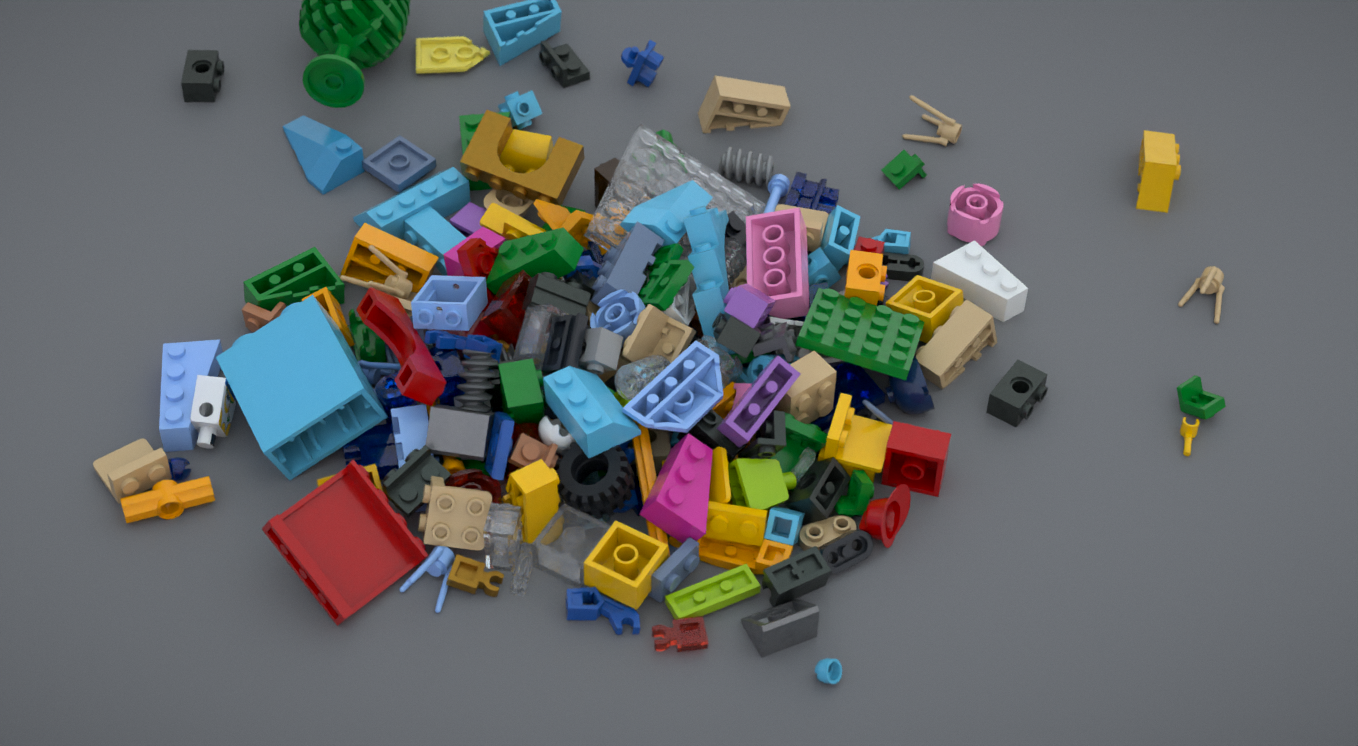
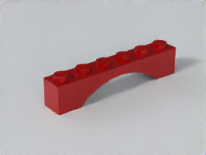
[356,287,447,406]

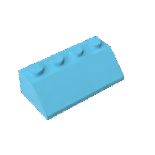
[353,167,470,240]

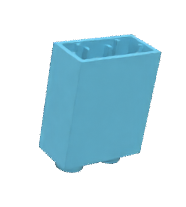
[216,295,388,481]

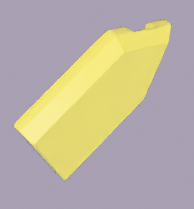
[416,36,490,74]

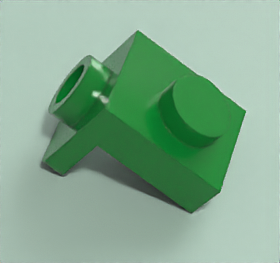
[881,150,927,190]
[1177,375,1226,420]
[834,470,874,517]

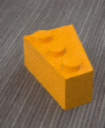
[339,223,439,293]

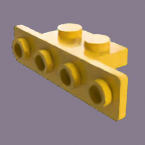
[480,203,586,256]

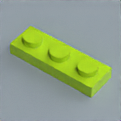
[665,564,761,625]

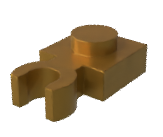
[446,554,504,597]

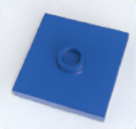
[484,411,515,480]

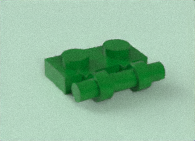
[638,260,694,311]

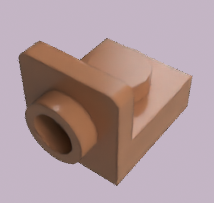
[507,433,558,469]

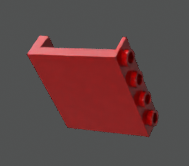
[262,459,428,626]

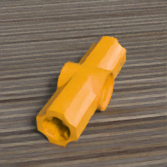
[120,476,215,523]

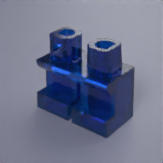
[784,172,839,215]
[430,347,466,407]
[343,423,399,480]

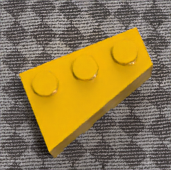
[1136,130,1181,213]
[499,459,561,550]

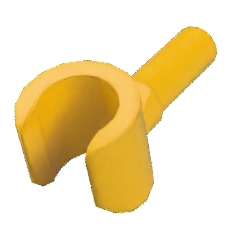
[1180,417,1200,456]

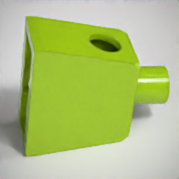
[728,458,797,510]

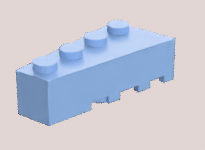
[159,339,223,452]

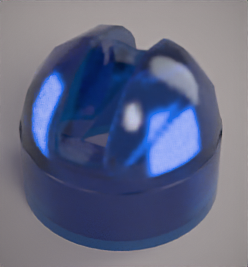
[168,457,191,481]

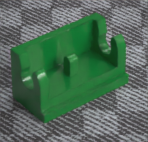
[348,309,387,363]

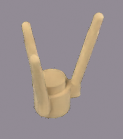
[902,95,962,146]
[340,245,413,300]
[1178,266,1225,324]

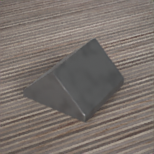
[426,404,495,461]
[741,599,820,658]

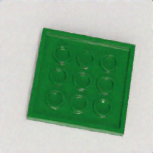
[795,288,925,380]

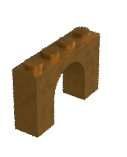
[460,110,585,206]

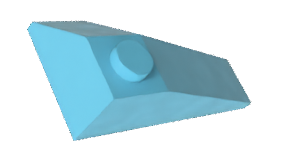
[620,180,713,247]

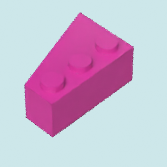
[639,433,713,544]

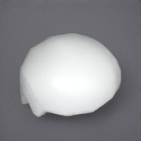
[538,416,577,454]

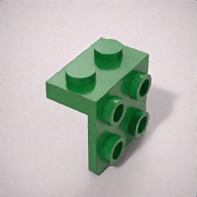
[770,413,828,492]

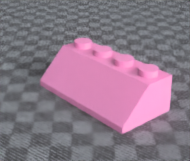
[746,207,810,319]

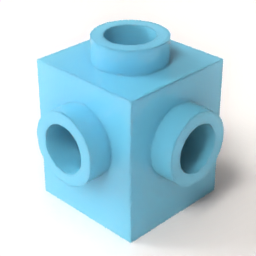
[498,90,543,130]
[808,247,842,288]

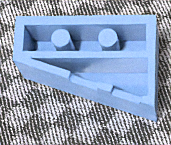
[391,404,440,512]

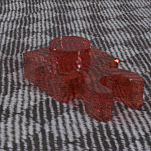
[652,616,708,652]

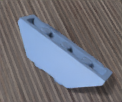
[622,340,723,433]

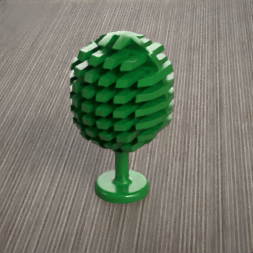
[299,0,410,108]

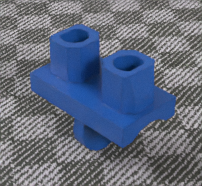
[621,40,664,87]

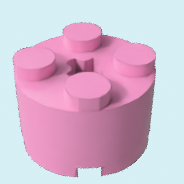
[947,184,1004,246]

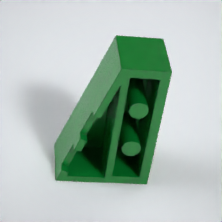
[486,227,584,305]
[243,247,345,311]
[498,359,545,442]

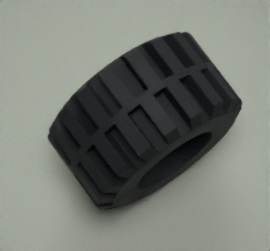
[555,441,635,519]

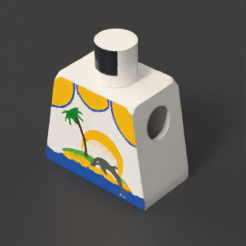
[190,375,237,449]

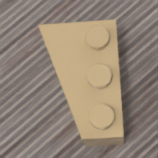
[915,299,997,390]

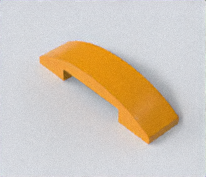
[669,535,793,574]

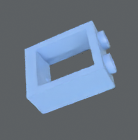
[411,275,488,331]

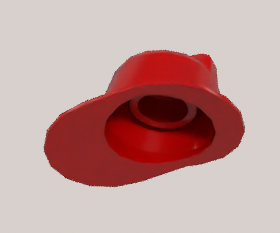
[859,483,911,548]

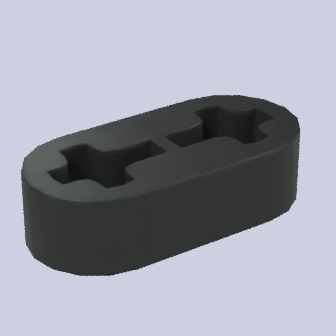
[882,252,924,281]

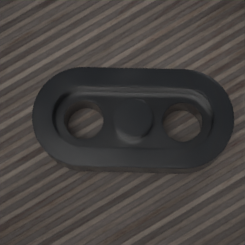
[819,530,873,573]

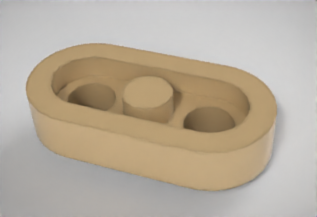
[799,515,857,551]

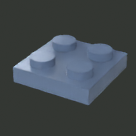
[362,135,437,193]

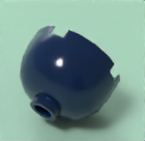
[885,356,935,414]

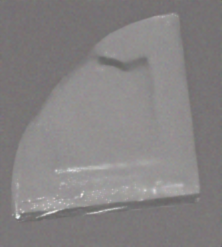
[790,447,816,483]

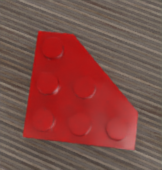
[457,238,524,312]

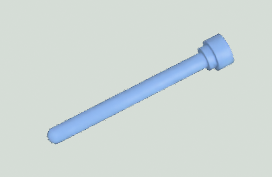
[763,174,790,213]

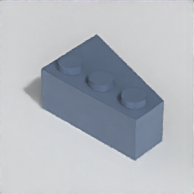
[591,221,665,306]

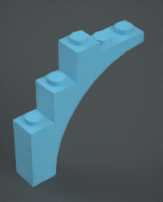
[683,206,736,357]

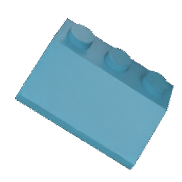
[543,366,641,458]

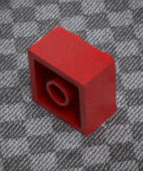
[881,421,951,497]

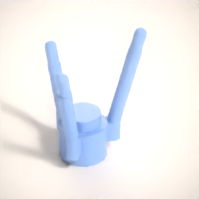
[399,545,455,613]

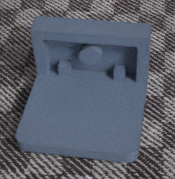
[648,535,700,603]

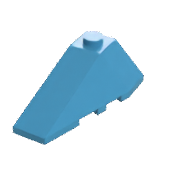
[283,115,365,195]

